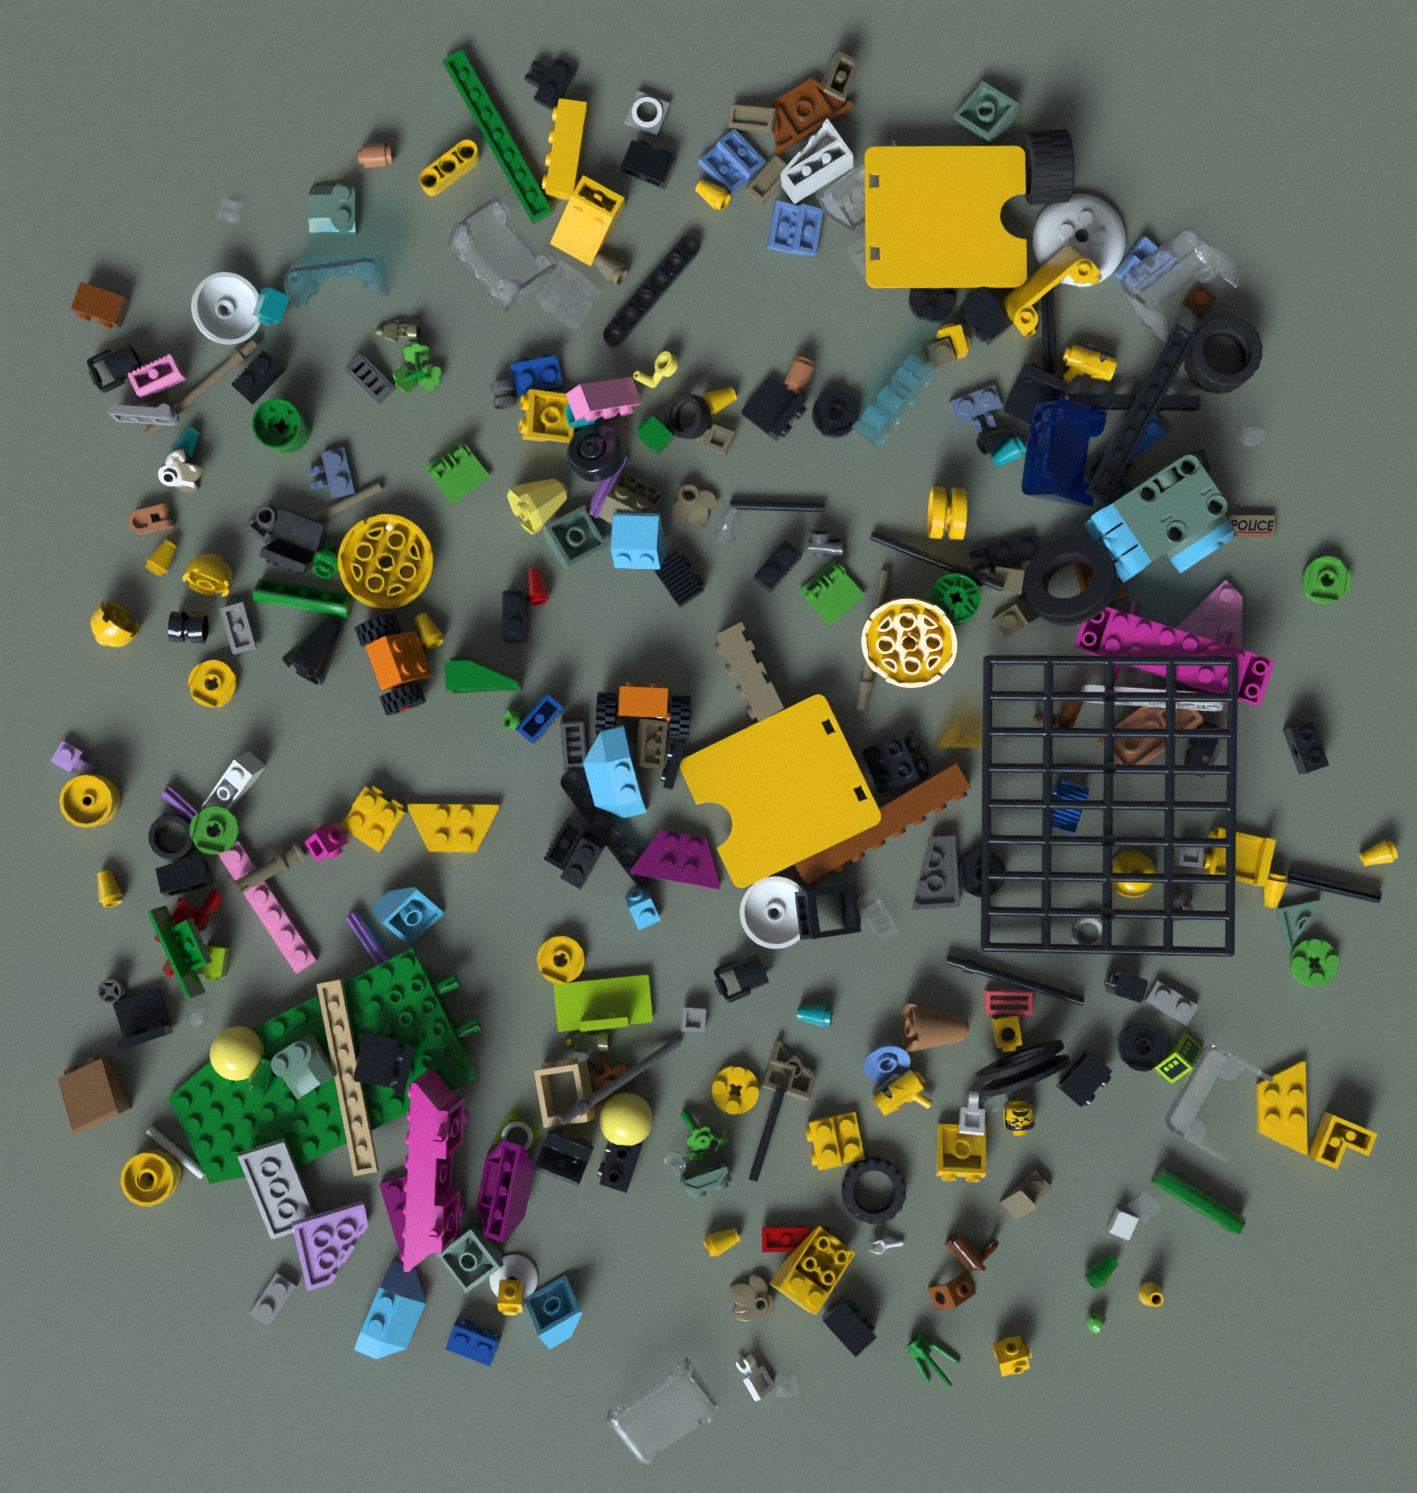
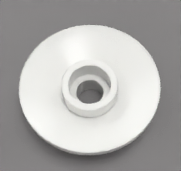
[490,1254,538,1301]

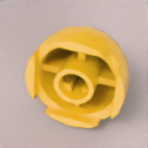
[183,553,233,597]
[90,601,141,647]
[1112,850,1156,898]

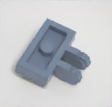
[949,385,1003,436]
[306,447,356,500]

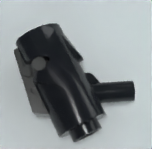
[1184,722,1222,778]

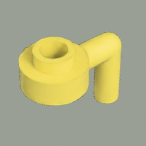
[633,351,678,388]

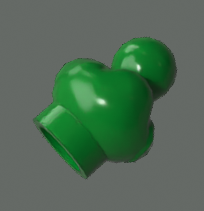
[313,540,339,579]

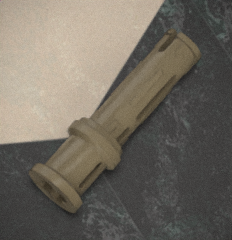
[234,842,306,894]

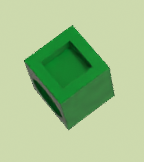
[636,416,674,456]

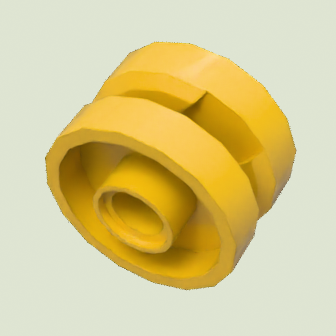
[927,486,967,540]
[59,774,121,828]
[120,1148,182,1206]

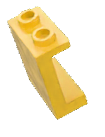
[1203,827,1276,887]

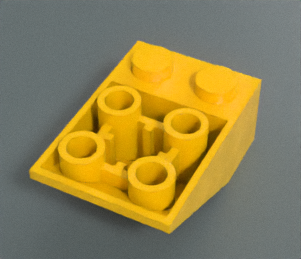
[550,175,625,267]
[769,1226,856,1315]

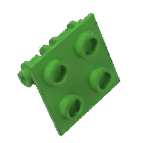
[425,440,490,505]
[799,560,865,626]

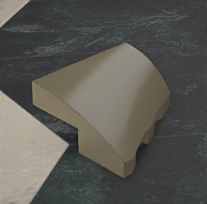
[761,1040,816,1101]

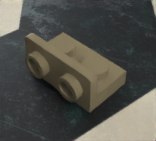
[635,719,668,769]

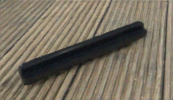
[1041,287,1057,374]
[1287,871,1382,903]

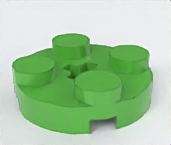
[1301,556,1351,604]
[190,806,240,854]
[1289,939,1340,987]

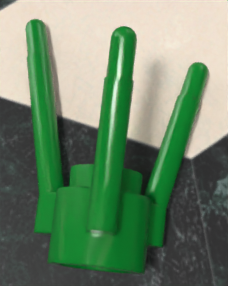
[907,1333,960,1387]

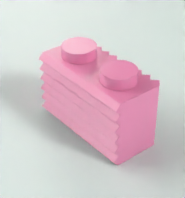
[128,354,186,400]

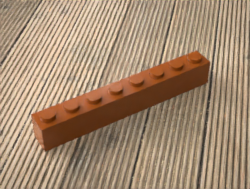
[794,763,971,887]

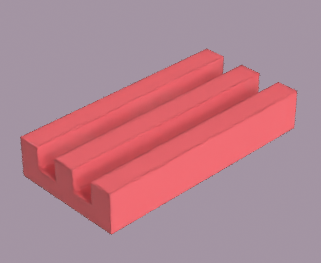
[984,990,1033,1015]

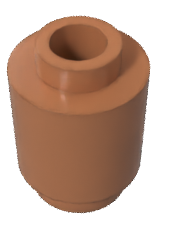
[358,142,393,169]
[784,356,814,394]

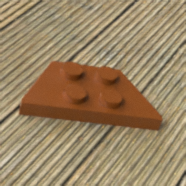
[771,78,854,155]

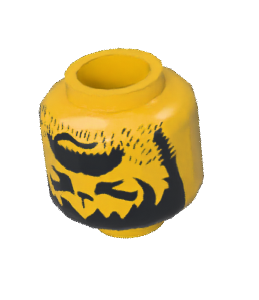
[1003,1099,1035,1136]

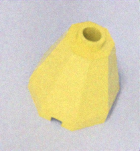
[507,478,568,535]

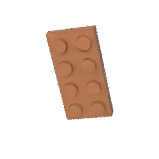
[1097,687,1204,778]

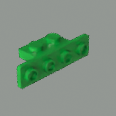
[148,906,213,999]

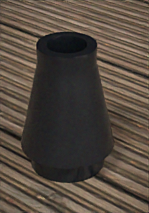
[976,425,1013,455]

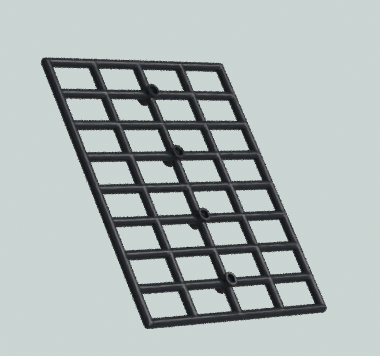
[981,655,1238,957]

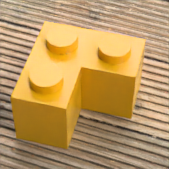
[1307,1112,1378,1169]

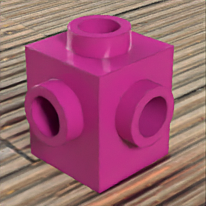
[304,822,349,862]

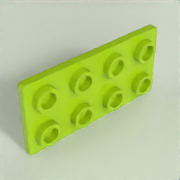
[554,974,653,1032]

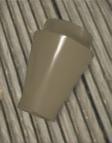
[593,253,628,286]

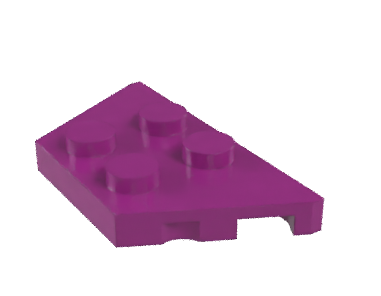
[629,830,720,890]

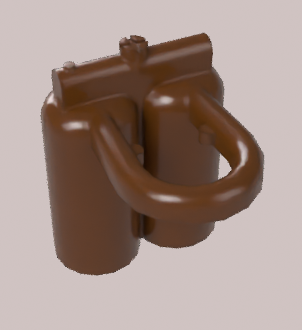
[1033,701,1084,738]
[944,1233,999,1273]

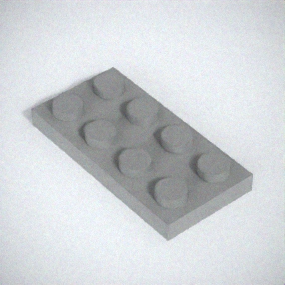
[238,1138,316,1240]

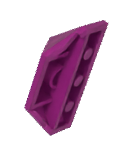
[476,1140,534,1242]

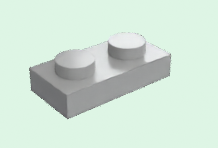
[220,602,257,655]
[1144,980,1199,1026]
[249,1271,298,1327]

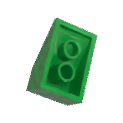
[444,656,522,694]

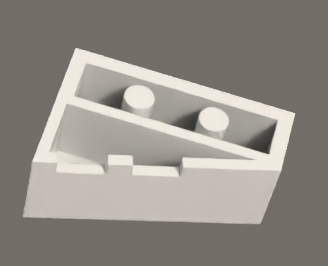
[780,118,853,204]

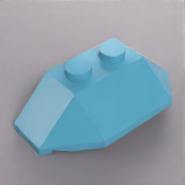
[583,725,647,818]
[354,1259,426,1359]

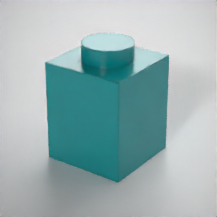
[252,287,290,326]

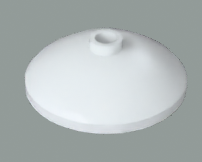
[191,272,260,345]
[739,877,804,949]

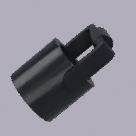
[87,343,142,393]
[714,954,769,1003]

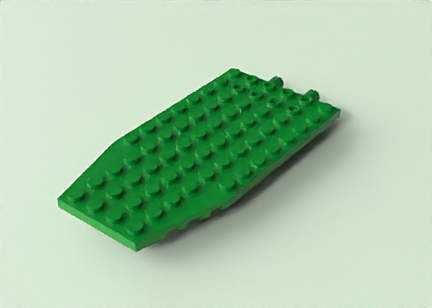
[168,948,482,1184]

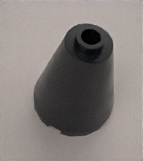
[282,617,343,685]

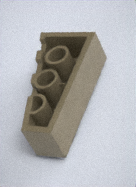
[714,622,784,722]

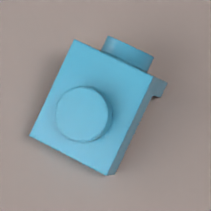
[625,887,661,930]

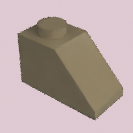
[821,51,859,102]

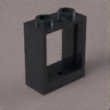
[794,884,861,940]

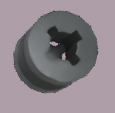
[98,978,127,1003]

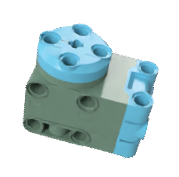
[1083,455,1238,583]

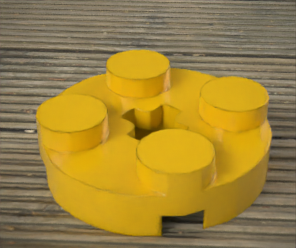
[188,660,238,708]
[537,936,585,984]
[712,1066,759,1115]

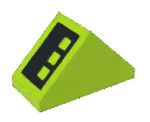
[1154,1032,1203,1084]

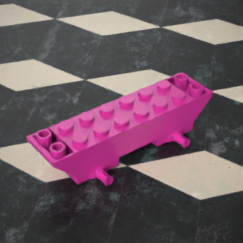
[1074,601,1275,706]
[401,1069,471,1272]

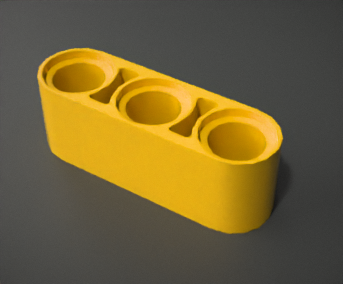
[419,140,480,196]

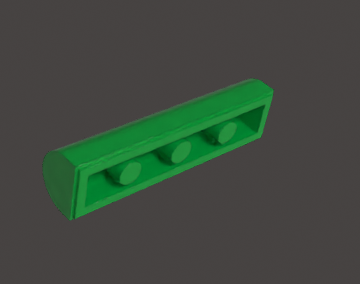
[253,578,353,618]
[1151,1166,1246,1235]

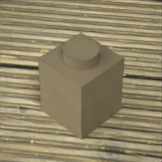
[988,567,1024,597]

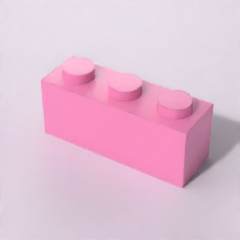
[566,377,642,422]

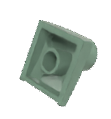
[953,81,1020,144]
[308,183,358,235]
[543,505,608,569]
[271,1034,336,1100]
[680,1160,732,1199]
[436,1226,504,1294]

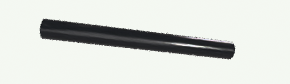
[730,500,825,512]
[749,1088,785,1182]

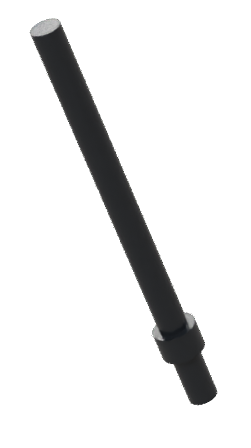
[870,531,1005,592]
[945,955,1085,1006]

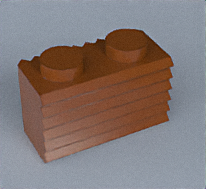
[70,282,129,329]

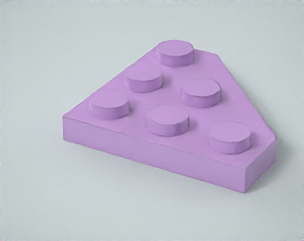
[291,1201,369,1291]

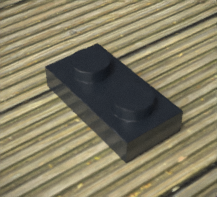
[660,741,686,790]

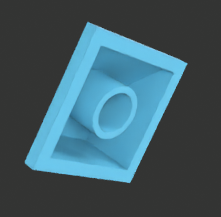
[371,887,445,946]
[524,1274,582,1349]

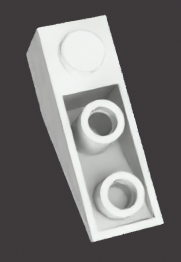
[200,751,266,811]

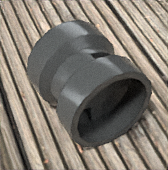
[490,380,516,409]

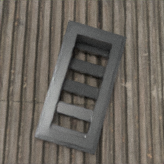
[344,353,396,405]
[560,718,586,769]

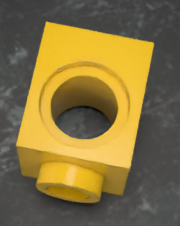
[991,1015,1022,1052]

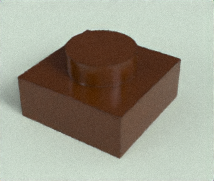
[1182,284,1217,318]

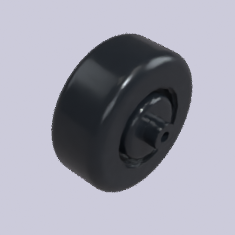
[567,424,626,482]

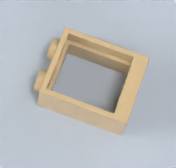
[534,1058,597,1128]

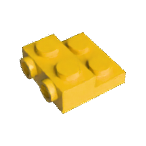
[518,389,574,443]
[340,785,407,853]
[805,1111,865,1170]
[936,1124,987,1182]

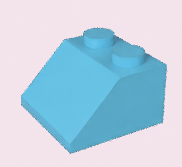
[611,512,667,569]

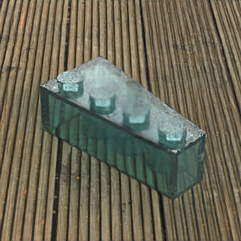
[851,353,935,448]

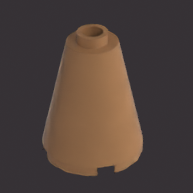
[900,1003,969,1052]

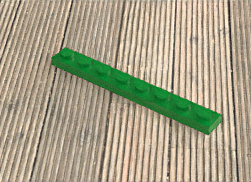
[442,49,553,225]

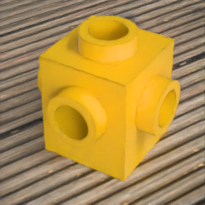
[992,1335,1032,1377]

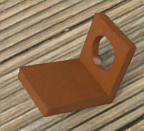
[927,1271,976,1310]

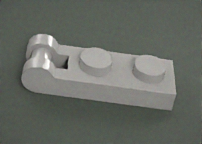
[107,402,180,426]

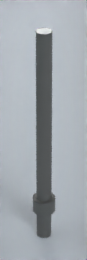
[559,1038,681,1125]

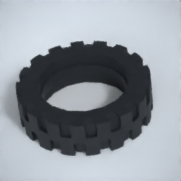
[841,1157,906,1224]

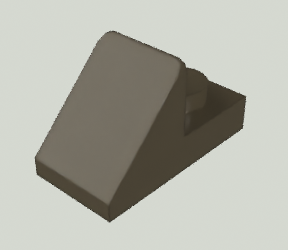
[991,597,1040,639]
[1000,1169,1052,1220]

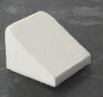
[1107,1208,1139,1240]

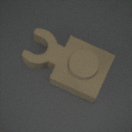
[694,424,736,456]

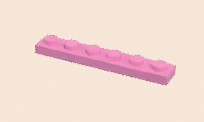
[218,841,317,974]

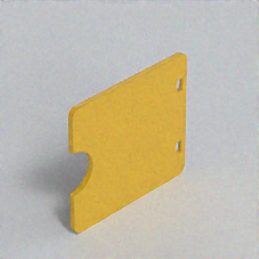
[864,146,1027,288]
[680,694,882,888]

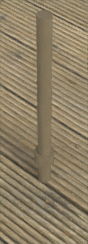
[144,339,259,438]
[857,571,890,711]

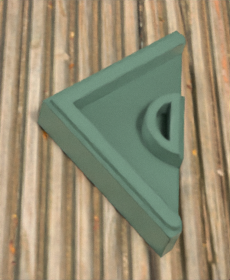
[1275,898,1321,951]

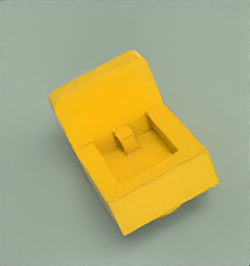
[936,323,971,359]
[497,1279,524,1316]

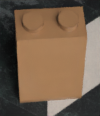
[57,1055,131,1135]

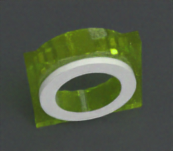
[493,1112,542,1154]

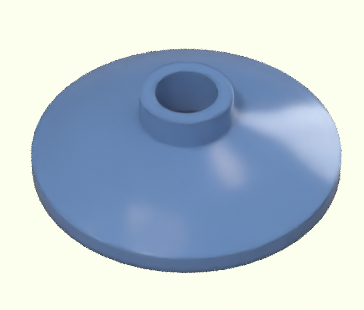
[863,1045,911,1084]

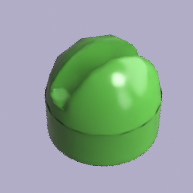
[503,710,522,729]
[1086,1312,1107,1334]

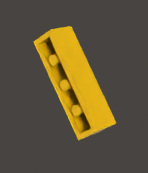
[542,98,588,200]

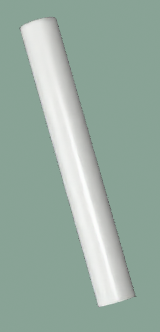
[146,1126,205,1179]

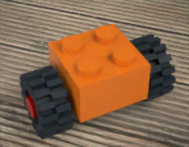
[355,614,432,716]
[595,682,691,739]

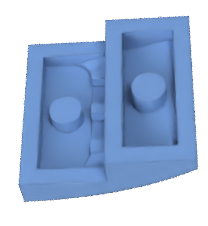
[698,128,766,196]
[766,200,824,256]

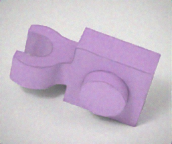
[50,740,96,774]

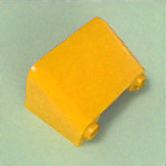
[1003,246,1102,340]

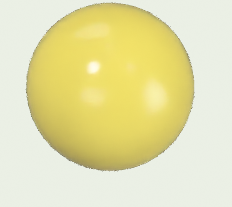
[210,1026,265,1081]
[599,1092,653,1146]

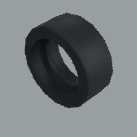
[664,393,711,439]
[148,814,195,859]

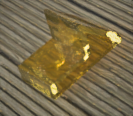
[934,719,982,749]

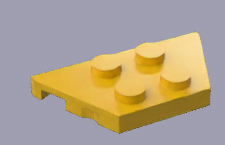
[407,804,500,852]
[1256,1061,1308,1155]

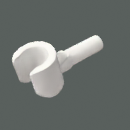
[868,1238,903,1255]

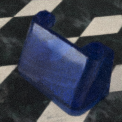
[1021,400,1107,507]

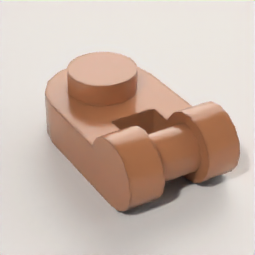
[128,503,174,535]

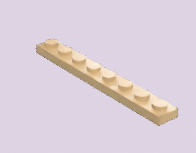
[317,979,379,1176]

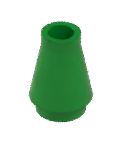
[247,1058,273,1096]
[1083,1254,1119,1290]

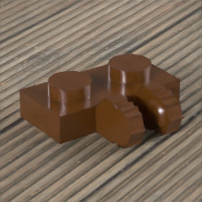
[587,1052,635,1106]

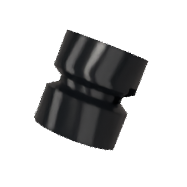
[168,611,209,644]

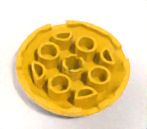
[338,514,434,609]
[862,597,958,688]

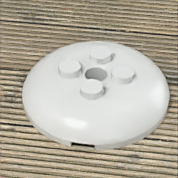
[1032,194,1126,287]

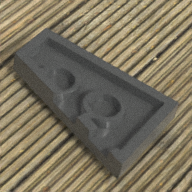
[912,835,960,910]

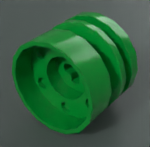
[252,399,311,454]
[926,573,981,627]

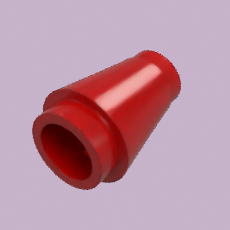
[527,569,550,605]

